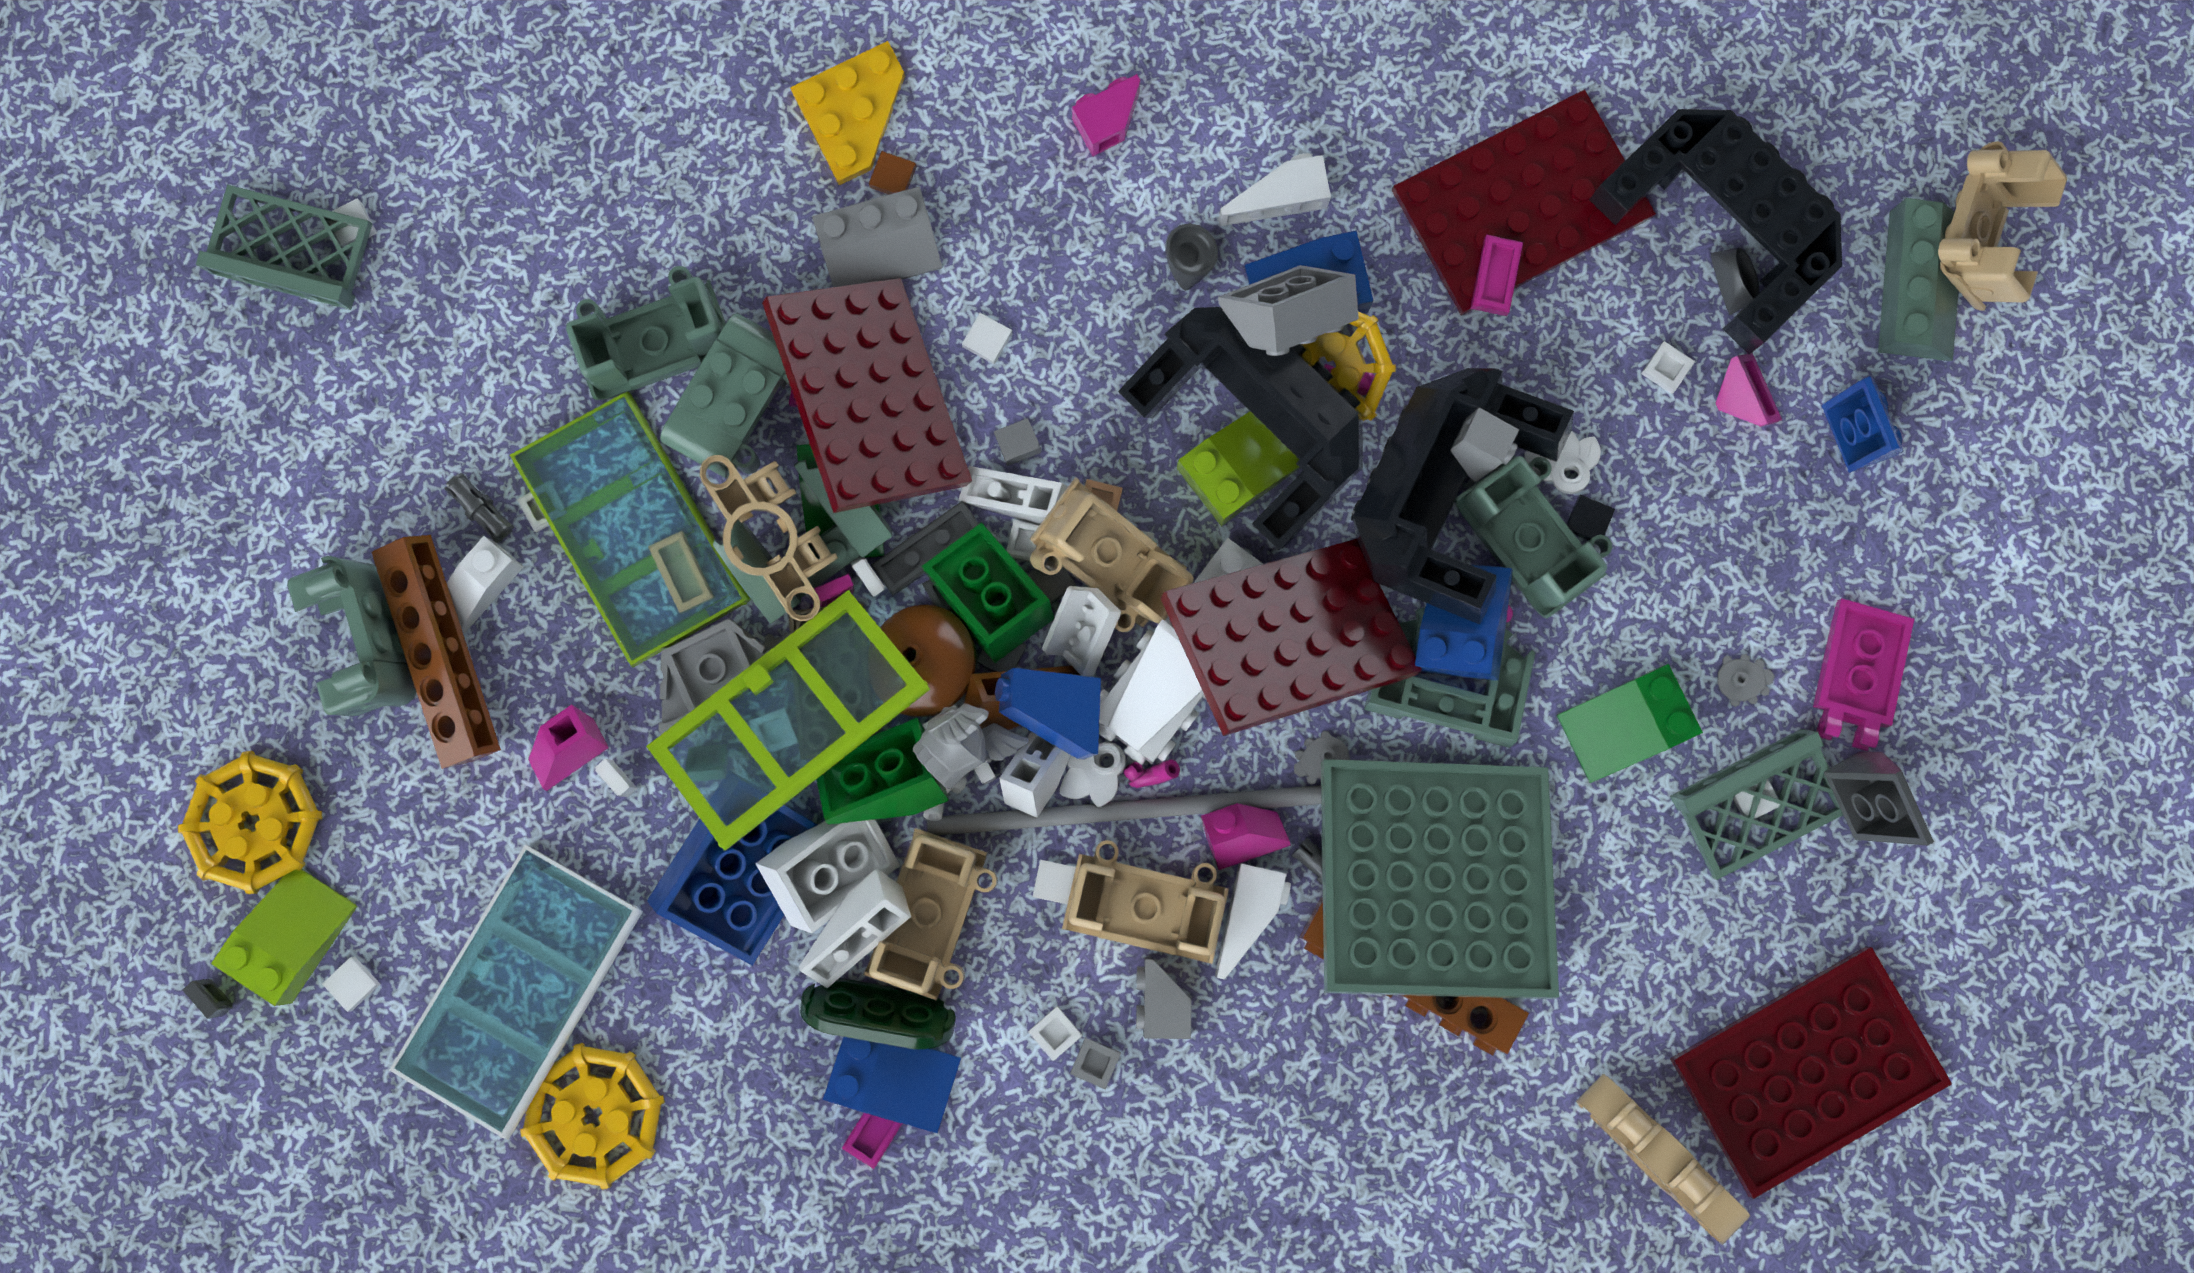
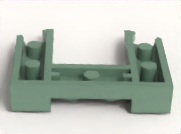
[713,460,892,624]
[1364,608,1535,748]

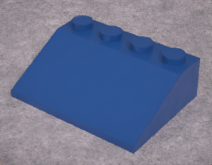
[647,771,818,966]

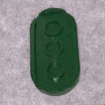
[800,978,956,1049]

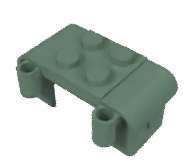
[566,266,726,400]
[660,313,790,478]
[1455,455,1612,619]
[287,556,416,716]

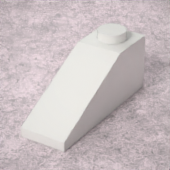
[1218,153,1331,226]
[958,466,1068,525]
[447,536,524,635]
[999,732,1071,818]
[1215,864,1291,980]
[799,869,911,988]

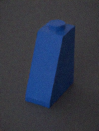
[995,668,1101,759]

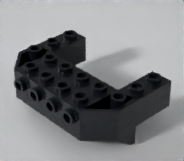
[1589,109,1842,355]
[1118,307,1363,550]
[1351,368,1574,624]

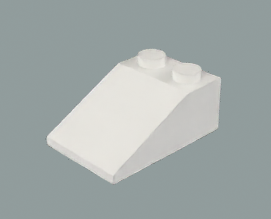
[755,820,900,933]

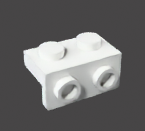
[1042,586,1121,676]

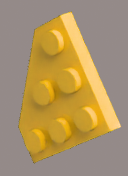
[790,41,905,185]

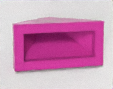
[1715,353,1782,426]

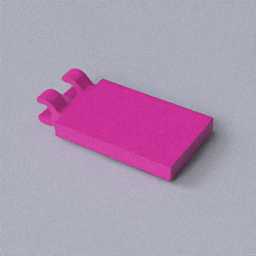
[1813,598,1914,751]

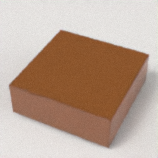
[869,151,917,195]

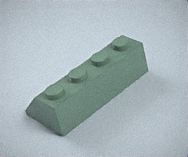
[1878,198,1958,361]

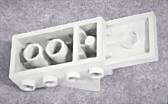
[1099,538,1263,765]

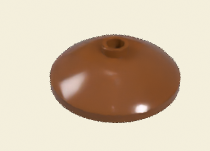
[868,605,976,717]

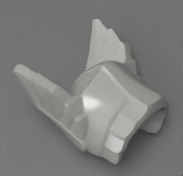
[913,703,1028,789]

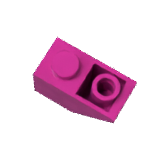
[1072,74,1140,157]
[528,704,609,791]

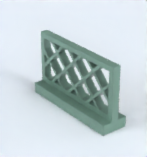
[196,184,373,310]
[1670,729,1843,880]

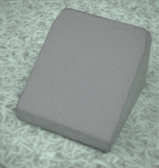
[993,418,1041,466]

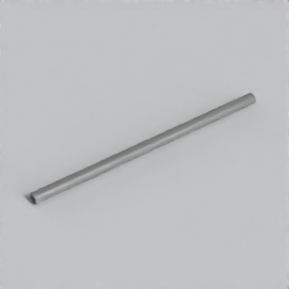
[927,785,1321,836]

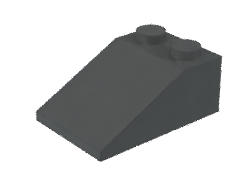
[1824,752,1934,846]

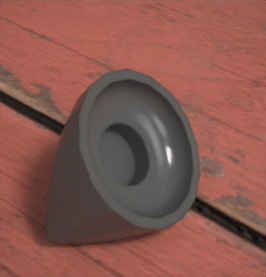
[1165,223,1218,291]
[1710,247,1760,315]

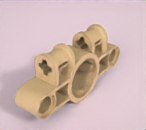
[700,455,838,621]
[1576,1074,1750,1245]

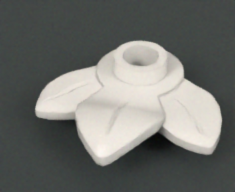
[1525,431,1601,494]
[1060,742,1126,808]

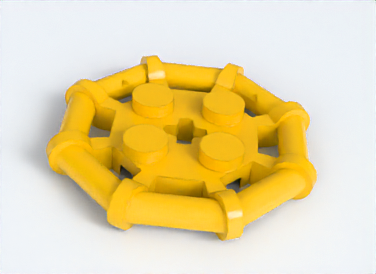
[1302,311,1396,421]
[178,751,322,895]
[520,1043,665,1190]

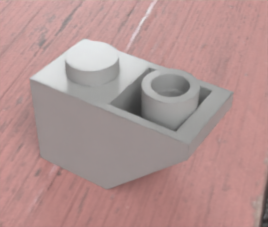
[1450,408,1519,482]
[1136,958,1191,1039]

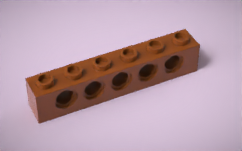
[371,535,501,769]
[1299,897,1529,1056]

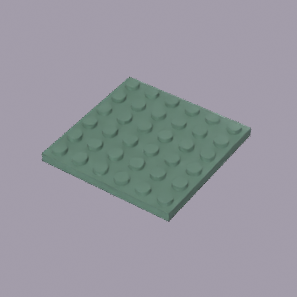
[1321,759,1559,999]

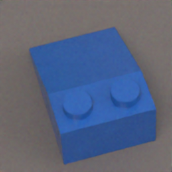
[1245,230,1374,314]
[1821,376,1904,473]
[1415,565,1513,681]
[823,1037,961,1133]

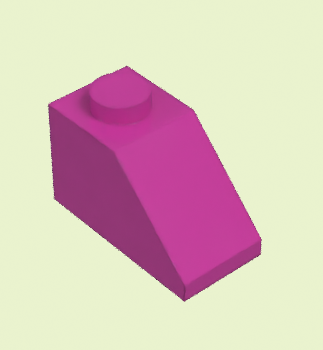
[1201,803,1291,870]

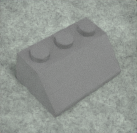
[812,186,943,287]
[1218,265,1359,356]

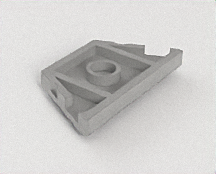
[658,618,794,734]

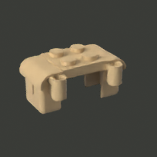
[1938,141,2067,311]
[1030,477,1194,632]
[863,828,998,1000]
[1062,840,1229,964]

